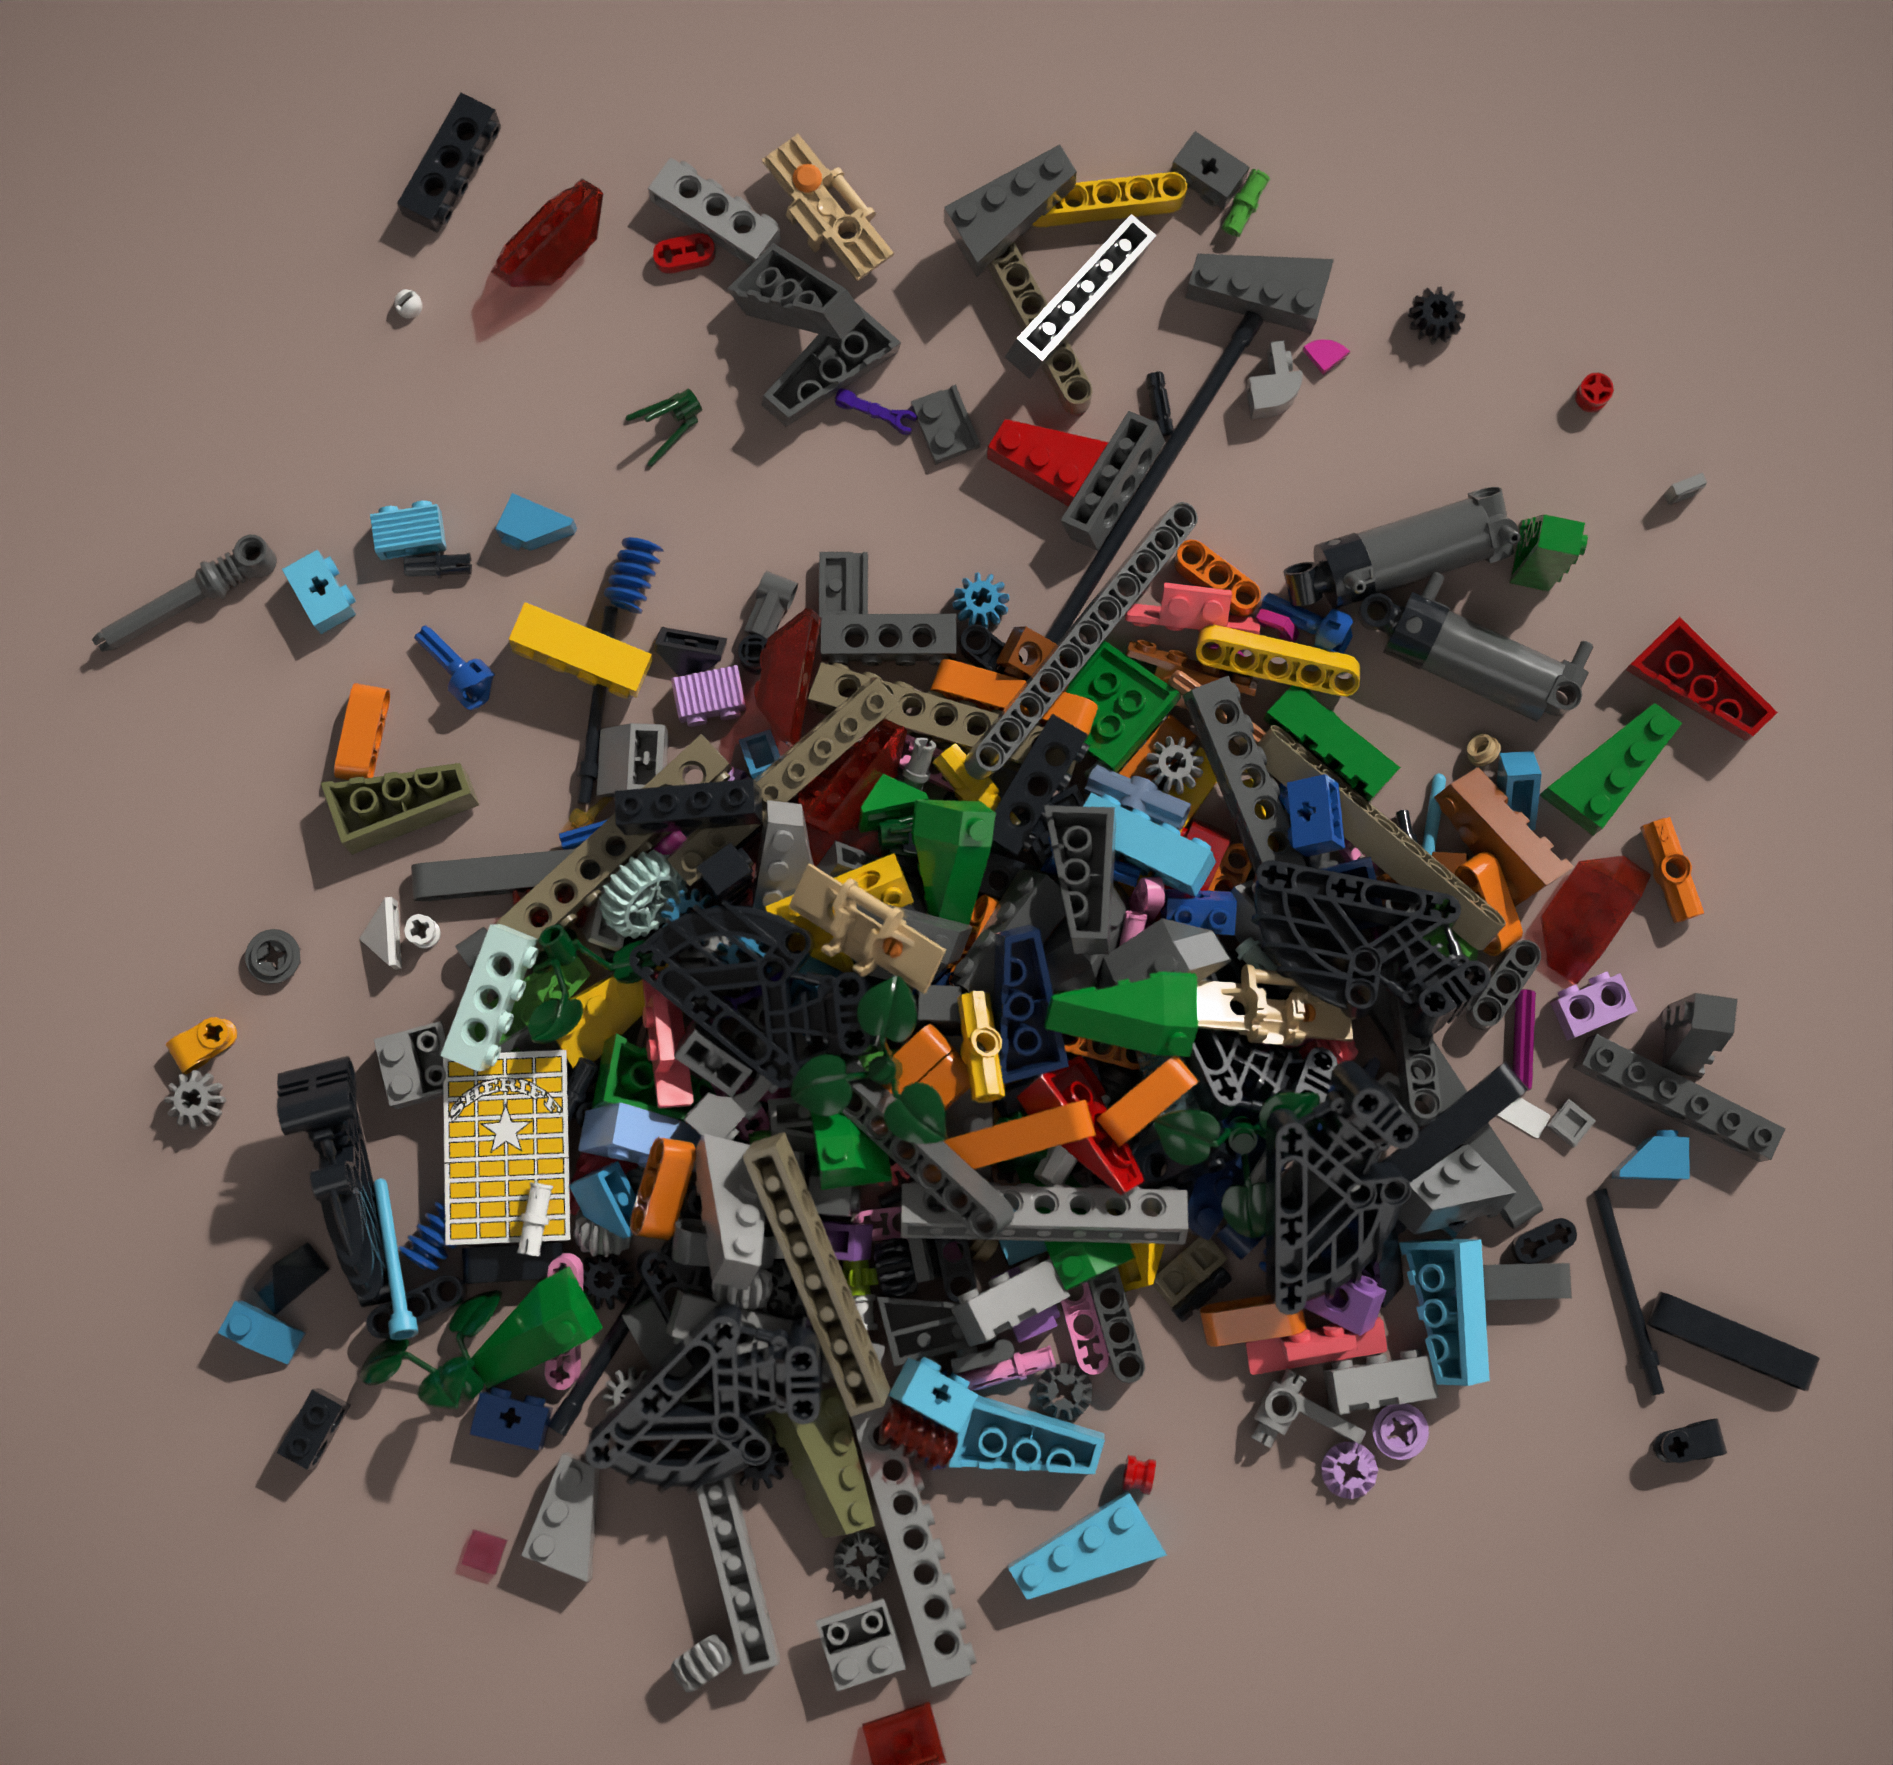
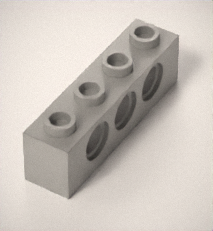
[648,157,781,266]

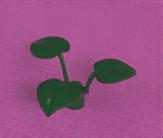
[528,925,657,1043]
[791,976,947,1144]
[1154,1092,1321,1238]
[359,1290,503,1409]

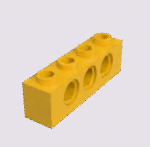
[765,853,914,952]

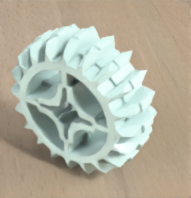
[599,850,688,939]

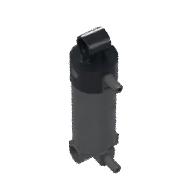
[1283,487,1521,609]
[1358,572,1593,722]

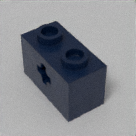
[470,1387,553,1451]

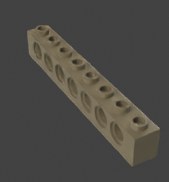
[808,662,1076,787]
[666,677,900,886]
[496,734,732,954]
[742,1132,891,1417]

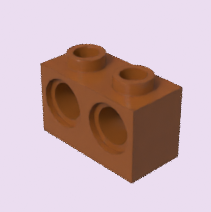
[996,626,1070,692]

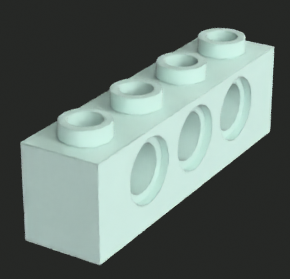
[440,924,538,1072]

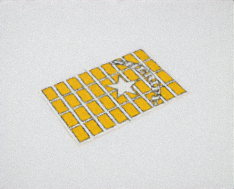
[443,1050,570,1245]

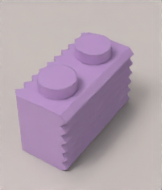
[671,665,747,727]

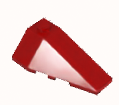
[1017,1055,1144,1196]

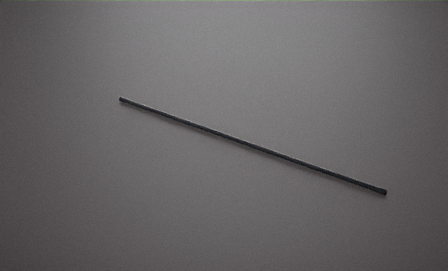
[548,311,1263,1436]

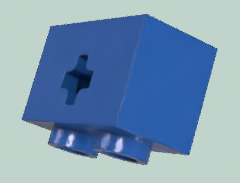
[1285,774,1345,857]
[1160,889,1237,935]

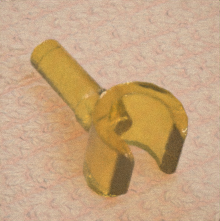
[569,797,613,829]

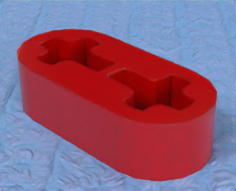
[653,233,716,274]

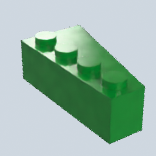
[1263,685,1401,802]
[1539,703,1682,836]

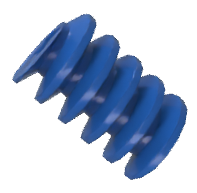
[603,537,664,614]
[398,1193,457,1271]

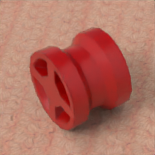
[1575,372,1614,413]
[1122,1455,1156,1495]

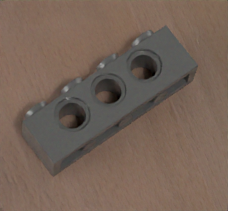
[1060,411,1165,551]
[821,614,956,666]

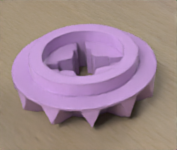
[1371,1403,1429,1460]
[1321,1442,1378,1499]

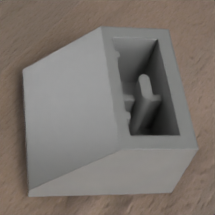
[597,723,669,797]
[374,1021,446,1109]
[816,1598,906,1691]

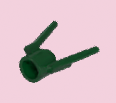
[625,388,702,467]
[878,815,918,859]

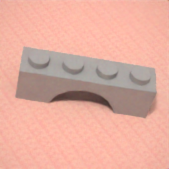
[683,1026,810,1140]

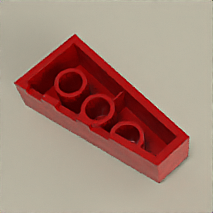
[1625,616,1778,741]

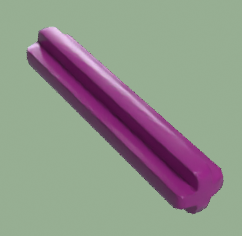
[1513,989,1536,1091]

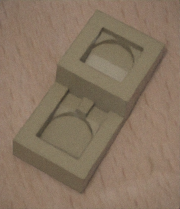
[1152,1237,1228,1307]

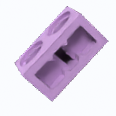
[1550,971,1637,1041]

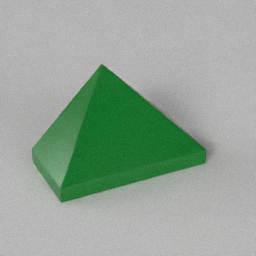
[858,774,929,833]

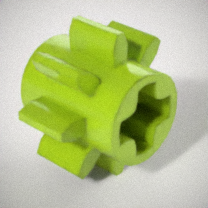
[842,1260,878,1296]

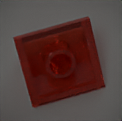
[862,1701,947,1765]

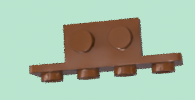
[1126,640,1258,709]

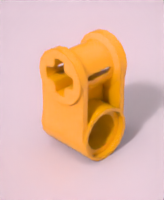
[165,1017,237,1074]

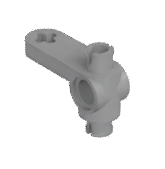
[1251,1368,1366,1448]

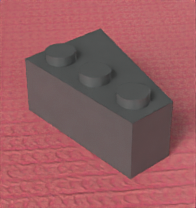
[1398,1142,1517,1234]

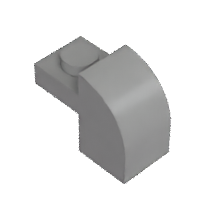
[1246,340,1303,420]

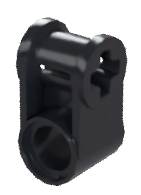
[959,624,1023,675]
[1653,1418,1727,1463]

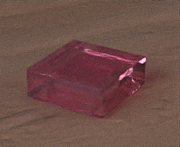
[462,1529,508,1575]

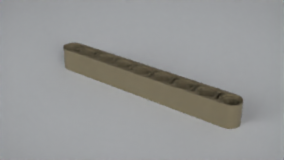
[1257,725,1506,950]

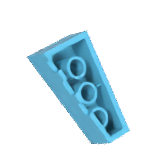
[1083,793,1216,897]
[1399,1239,1490,1386]
[949,1395,1105,1474]
[1007,1491,1167,1600]

